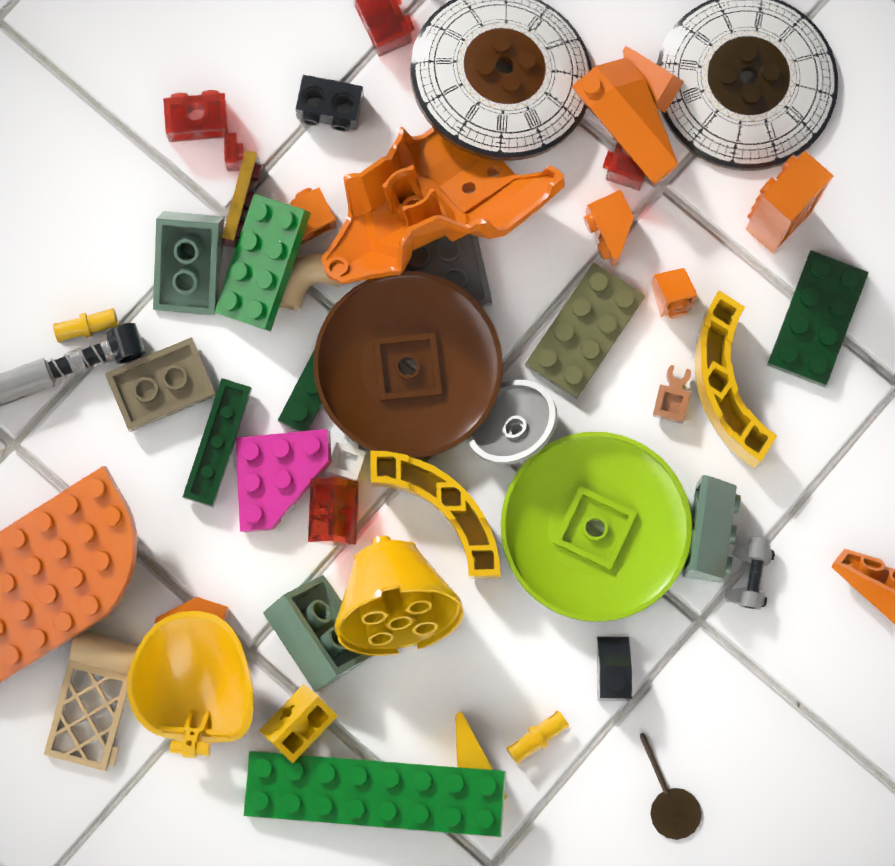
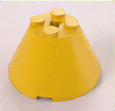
[335,535,464,656]

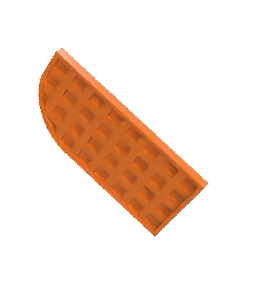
[0,466,137,683]

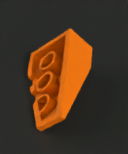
[572,57,679,185]
[831,548,895,624]

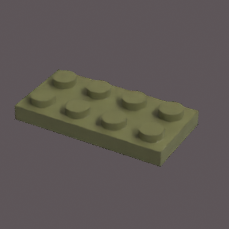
[525,262,645,399]

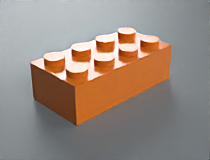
[746,150,834,254]

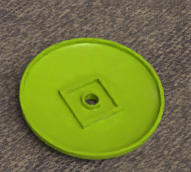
[500,432,692,622]

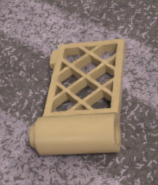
[43,631,139,771]

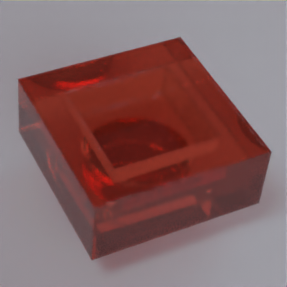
[224,133,245,172]

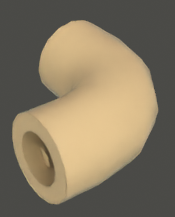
[280,253,341,311]

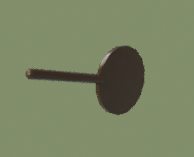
[639,733,702,840]

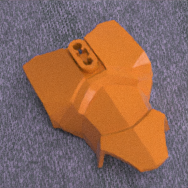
[321,127,565,284]

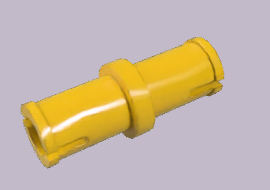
[53,307,119,343]
[506,710,569,765]

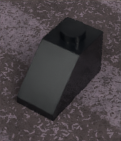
[597,637,632,701]

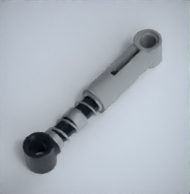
[0,323,146,406]

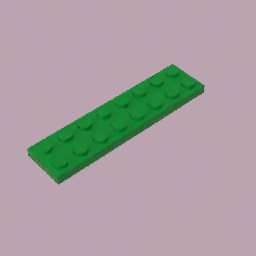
[243,751,506,837]

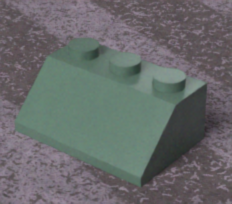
[683,475,741,583]
[262,575,373,692]

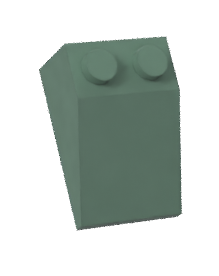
[153,211,225,315]

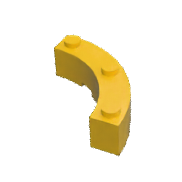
[694,290,777,468]
[370,451,501,579]

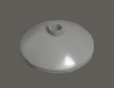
[467,380,558,465]

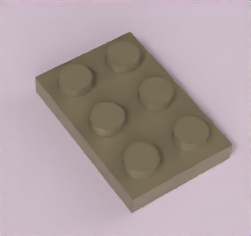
[105,337,216,432]

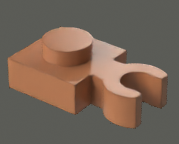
[652,365,691,424]

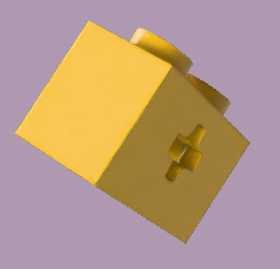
[258,684,338,763]

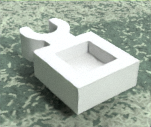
[326,434,366,483]

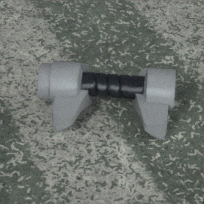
[725,537,775,610]

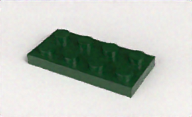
[766,250,869,388]

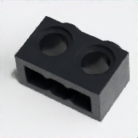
[295,74,364,132]

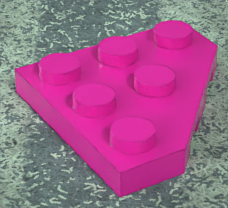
[236,429,332,533]

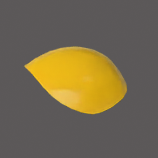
[127,611,254,758]

